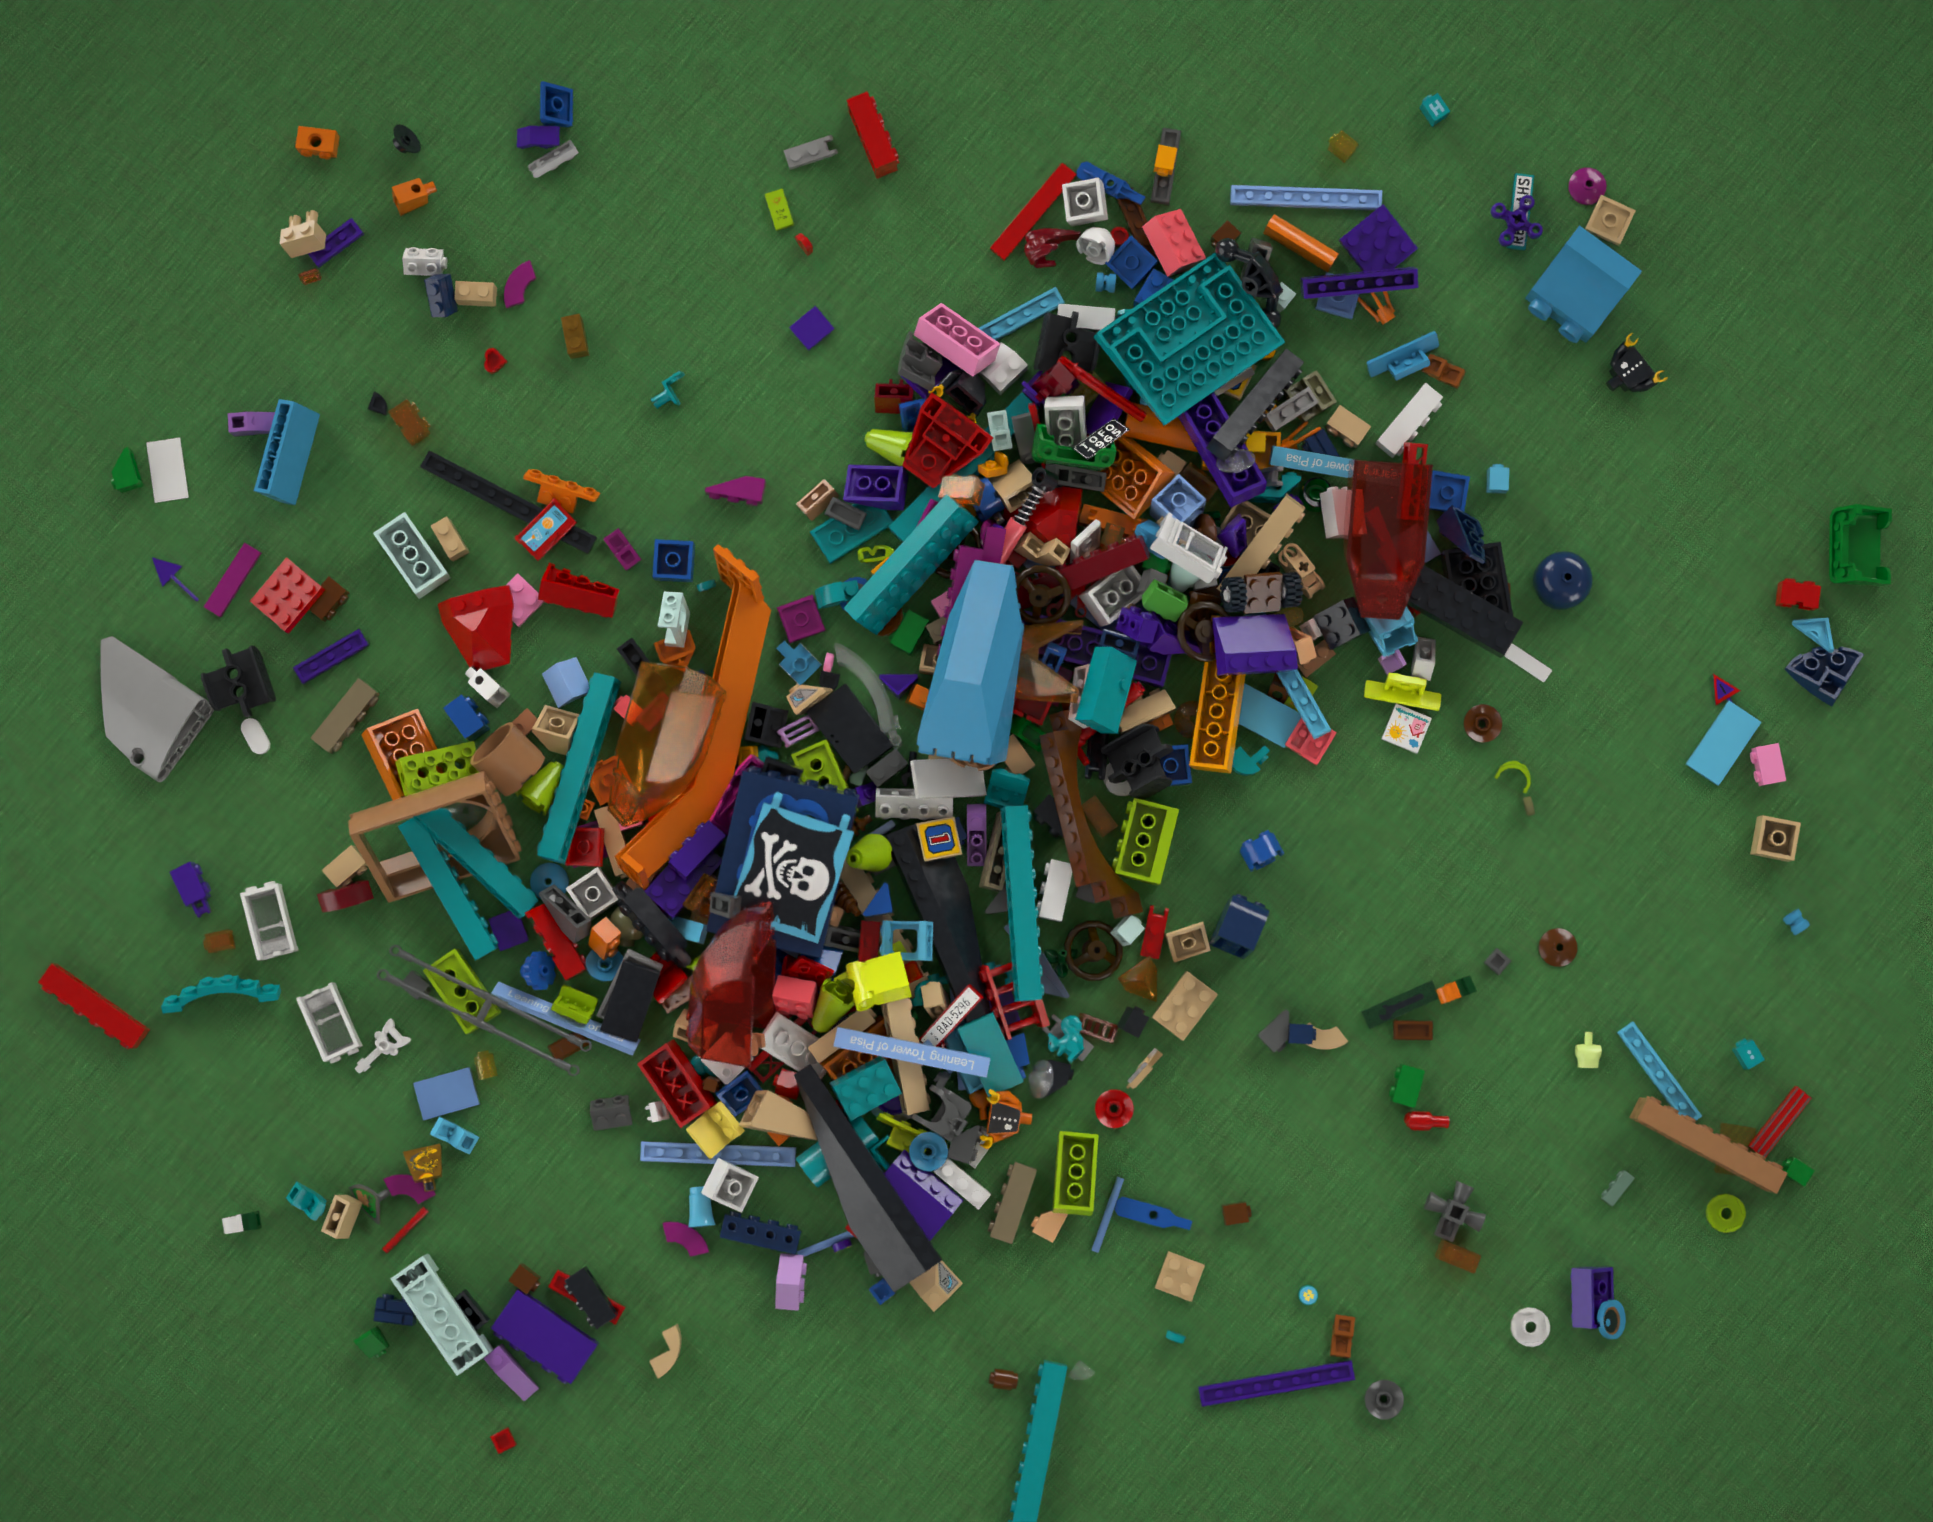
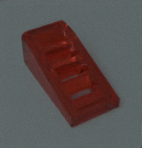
[1078,1013,1118,1044]

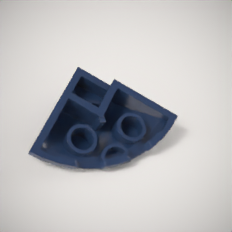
[1785,646,1864,707]

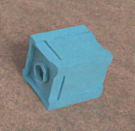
[1359,587,1418,657]

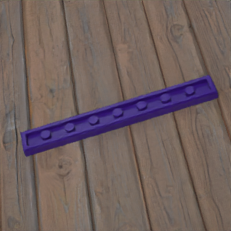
[1198,1360,1355,1407]

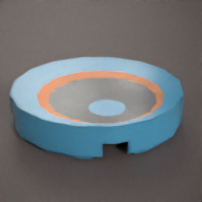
[1597,1300,1626,1339]

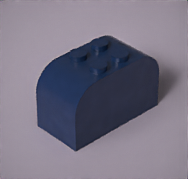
[1209,894,1269,959]

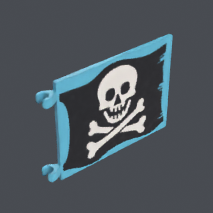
[734,792,854,944]

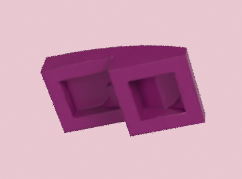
[603,528,641,570]

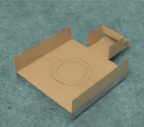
[1126,1048,1163,1089]

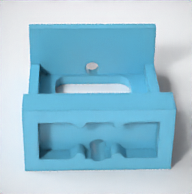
[880,920,933,961]

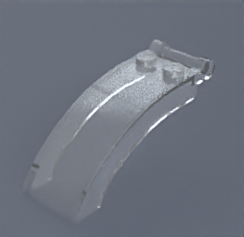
[834,643,902,749]

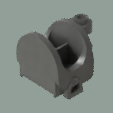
[911,1071,971,1142]

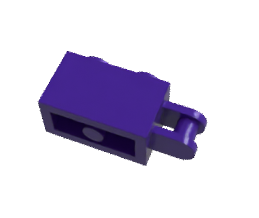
[169,862,212,918]

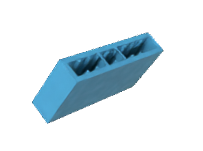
[254,399,320,505]

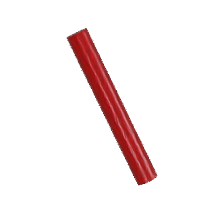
[382,1207,429,1254]

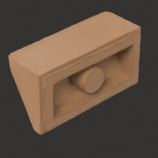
[796,479,839,521]

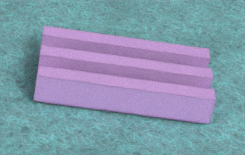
[777,715,819,748]

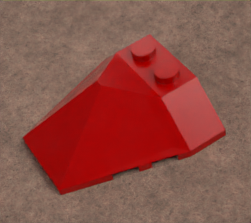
[902,392,994,488]
[1003,486,1083,563]
[438,585,514,671]

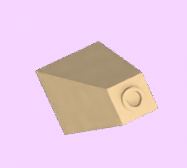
[739,1090,818,1140]

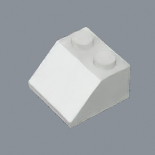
[979,342,1028,396]

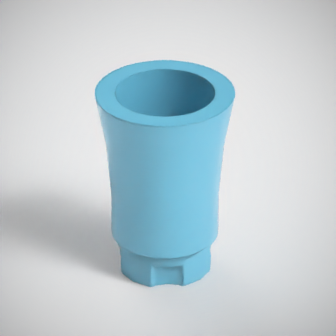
[688,1186,715,1228]

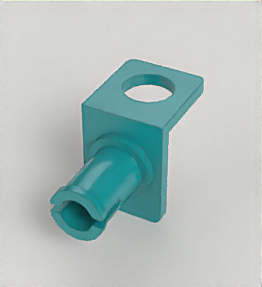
[651,371,685,409]
[870,1133,890,1170]

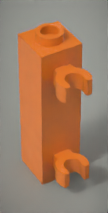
[1078,504,1147,537]

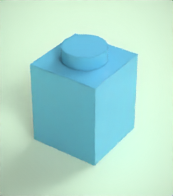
[1486,464,1509,494]

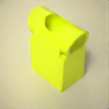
[846,951,912,1012]

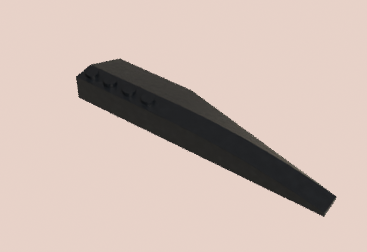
[885,819,991,1024]
[794,1064,942,1292]

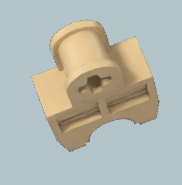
[1278,543,1325,599]

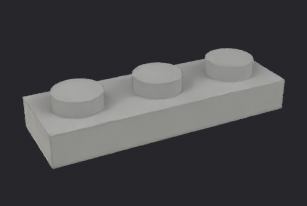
[1264,387,1319,432]

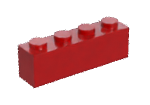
[538,562,620,618]
[525,904,587,981]

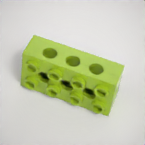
[791,739,859,813]
[395,741,479,796]
[423,948,501,1034]

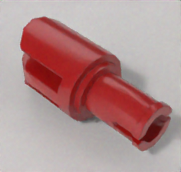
[1404,1111,1449,1131]

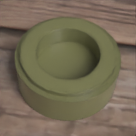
[1523,796,1535,816]

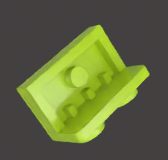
[551,985,598,1025]

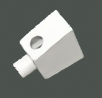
[465,666,510,708]

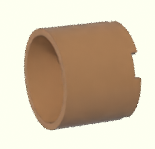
[470,722,545,796]

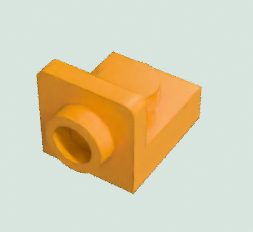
[978,450,1009,478]

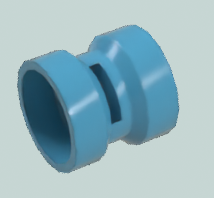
[1096,272,1116,293]
[1783,909,1810,935]

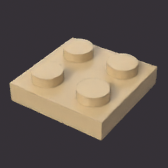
[1585,195,1636,246]
[1155,1251,1205,1302]

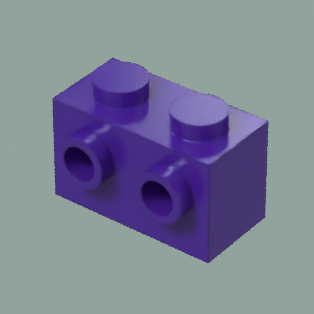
[1116,606,1159,643]

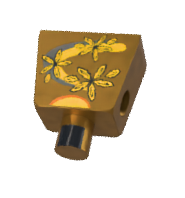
[403,1144,442,1192]

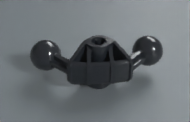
[1215,238,1283,329]

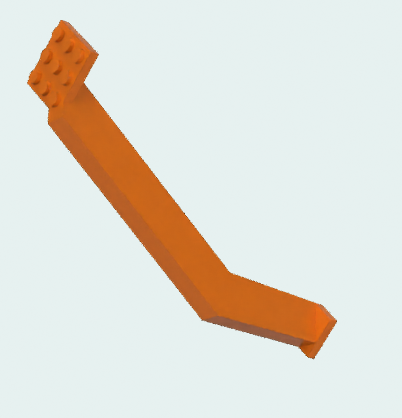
[614,544,771,891]

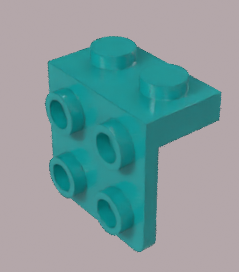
[984,768,1030,808]

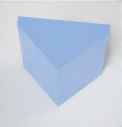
[542,657,589,708]

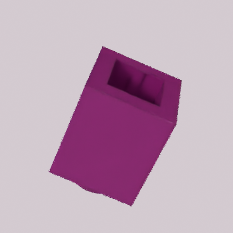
[705,476,766,506]

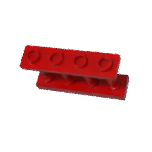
[979,962,1050,1040]

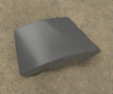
[898,331,942,391]

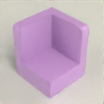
[1378,649,1407,675]

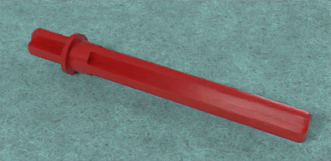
[1057,356,1147,422]

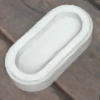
[241,718,270,754]

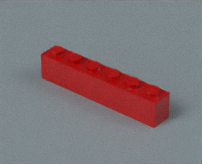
[38,963,150,1050]

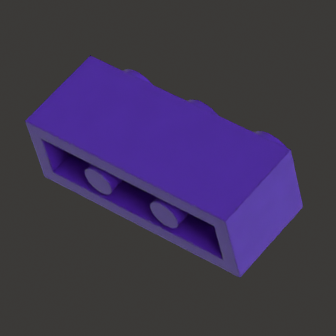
[668,820,726,881]

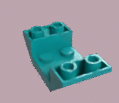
[1247,472,1301,504]

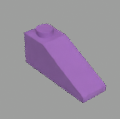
[484,1344,539,1401]

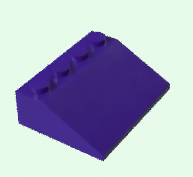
[1212,614,1298,676]
[885,1149,963,1240]

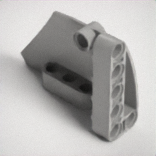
[100,636,214,782]

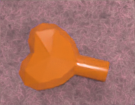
[969,1089,990,1120]

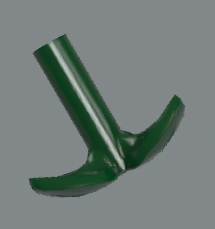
[1044,949,1078,978]

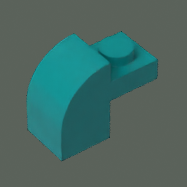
[815,580,859,609]
[1232,746,1270,776]
[286,1181,327,1221]

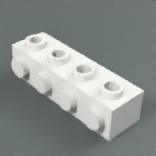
[875,788,953,820]

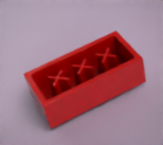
[847,91,899,179]
[637,1039,718,1128]

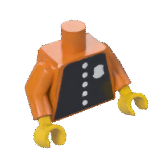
[980,1089,1032,1149]

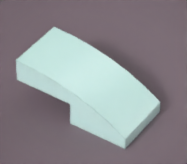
[987,410,1012,451]

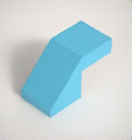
[430,1117,479,1154]

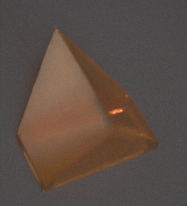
[1118,956,1157,1002]

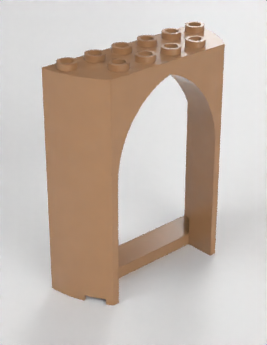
[348,771,522,903]

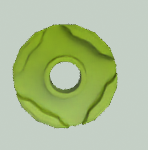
[1706,1194,1746,1233]

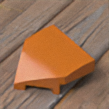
[653,630,696,672]

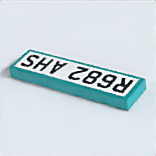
[1506,173,1534,251]

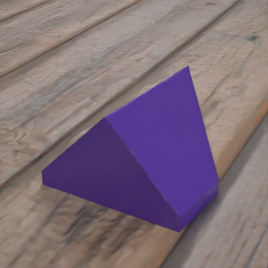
[1217,513,1247,558]
[879,674,918,699]

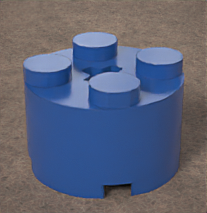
[963,477,1005,522]
[1239,830,1284,872]

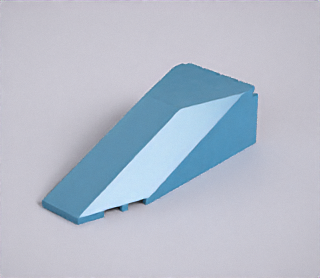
[917,560,1024,765]

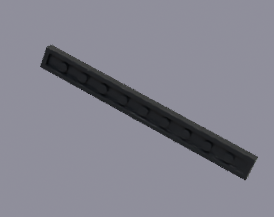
[420,450,598,555]

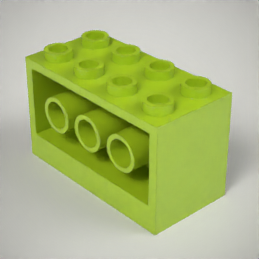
[1111,798,1179,886]

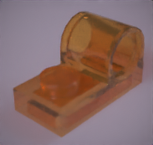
[682,873,717,918]

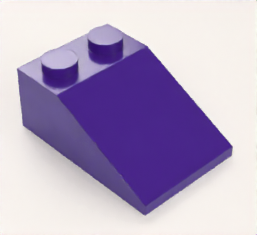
[843,465,909,511]
[1146,611,1201,655]

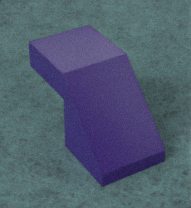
[517,126,560,149]

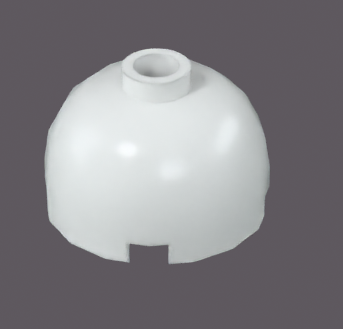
[1076,227,1115,265]

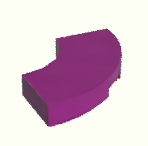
[504,260,537,309]
[383,1174,437,1204]
[663,1222,710,1257]

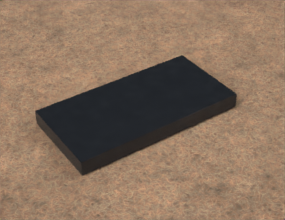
[600,959,660,1042]

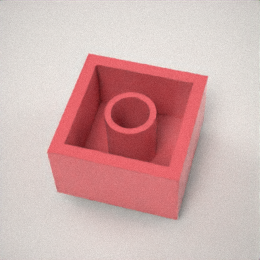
[772,975,819,1019]

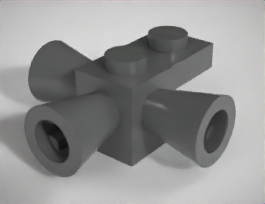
[1424,1181,1486,1242]

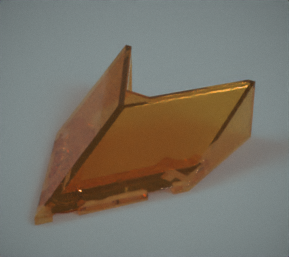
[1015,620,1083,703]

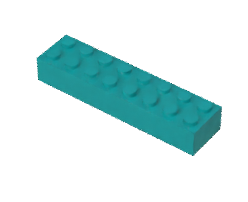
[844,494,979,635]

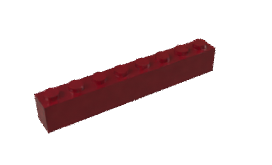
[1018,534,1151,610]

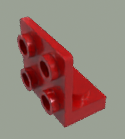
[650,951,688,1004]
[781,955,834,989]

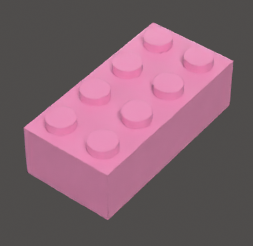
[914,303,1000,376]

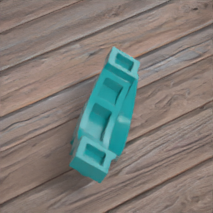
[161,975,281,1013]

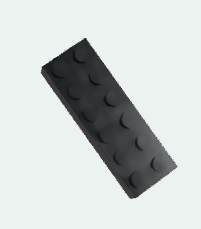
[1402,565,1523,658]

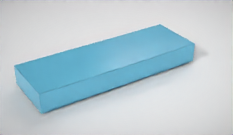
[670,917,707,944]

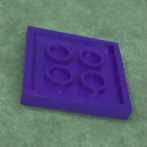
[1338,204,1418,272]

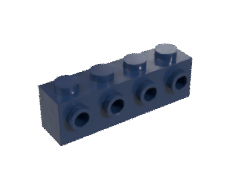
[720,1211,802,1255]

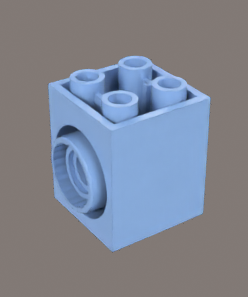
[1150,474,1207,527]

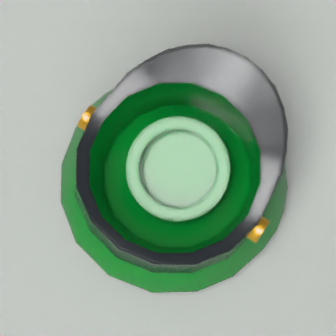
[1299,477,1331,512]

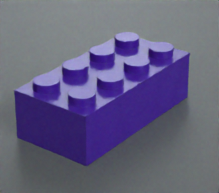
[645,851,722,921]

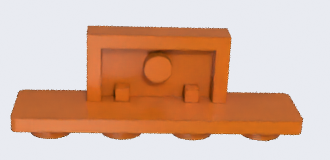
[523,469,600,514]

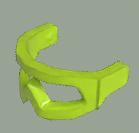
[857,545,894,563]
[1494,761,1531,794]

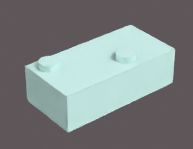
[373,512,451,599]

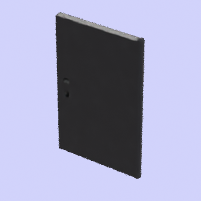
[806,683,894,774]

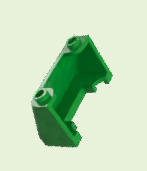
[1031,424,1116,471]
[1829,504,1892,586]

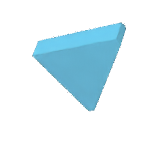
[1792,617,1834,653]

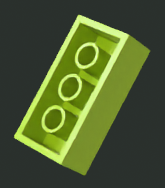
[1052,1131,1098,1216]

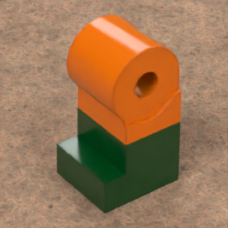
[1436,975,1477,1004]

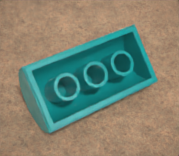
[796,1116,880,1188]

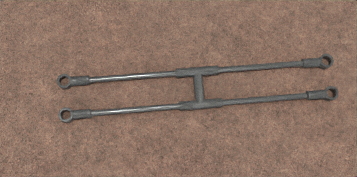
[377,945,592,1076]

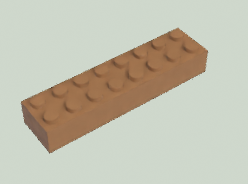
[1629,1096,1787,1194]

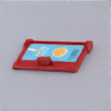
[514,498,577,561]

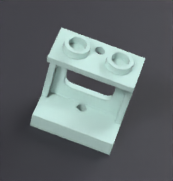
[658,591,690,647]

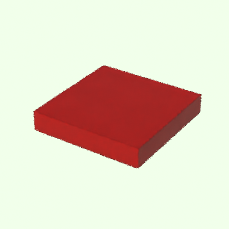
[565,827,605,867]

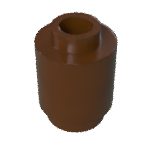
[989,1369,1018,1390]

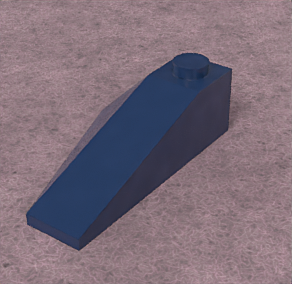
[1436,505,1485,564]

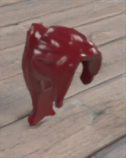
[1024,228,1081,268]

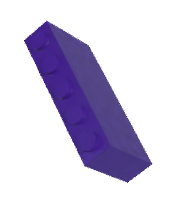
[491,1289,599,1384]

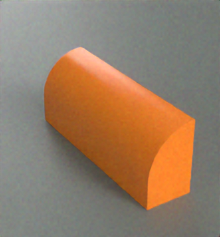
[1264,214,1339,273]
[1123,402,1198,452]

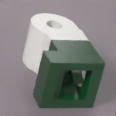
[222,1211,262,1234]

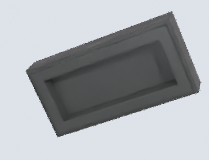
[824,497,867,531]

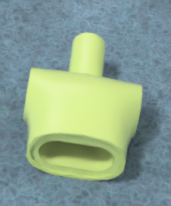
[1575,1032,1602,1068]

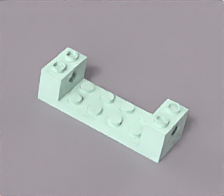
[391,1253,494,1376]

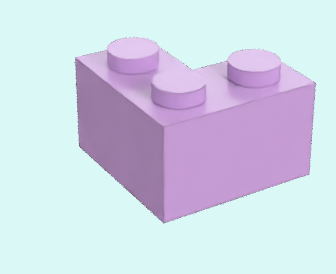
[775,1253,807,1311]

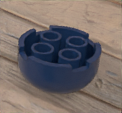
[1533,551,1593,610]

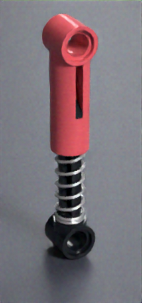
[1000,467,1059,564]

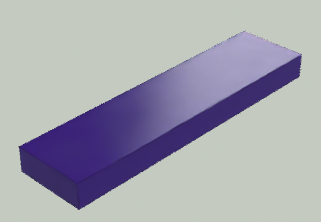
[293,629,370,684]

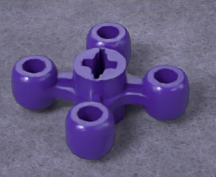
[1490,195,1543,247]

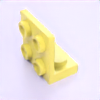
[686,1101,745,1159]

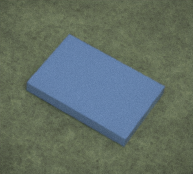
[413,1067,480,1120]

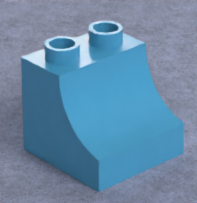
[1525,225,1642,343]

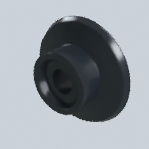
[393,125,421,153]

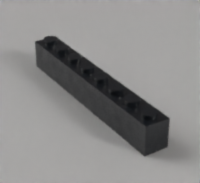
[1206,349,1304,462]

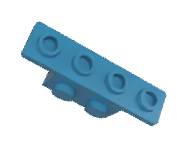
[1367,331,1439,381]

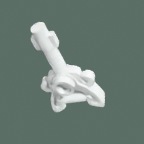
[355,1018,411,1074]

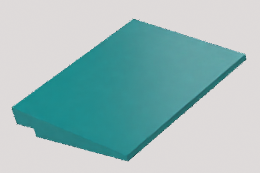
[1094,253,1285,426]

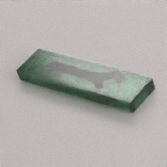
[1361,980,1439,1029]

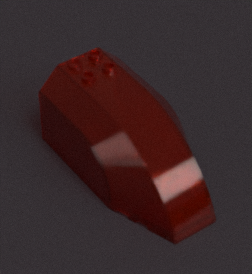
[1344,459,1433,620]
[686,901,776,1068]

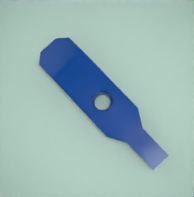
[1076,161,1146,205]
[1115,1197,1192,1230]

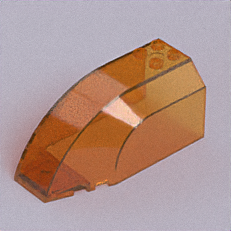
[608,661,726,827]

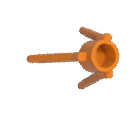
[1357,291,1395,325]
[1280,421,1321,451]

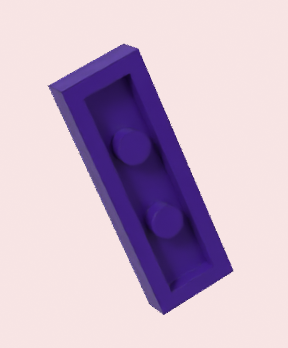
[308,218,364,268]

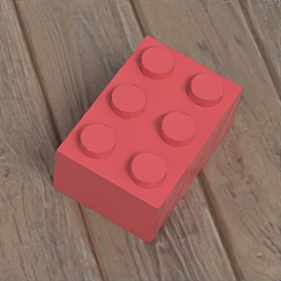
[1142,209,1206,277]

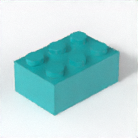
[829,1056,902,1121]

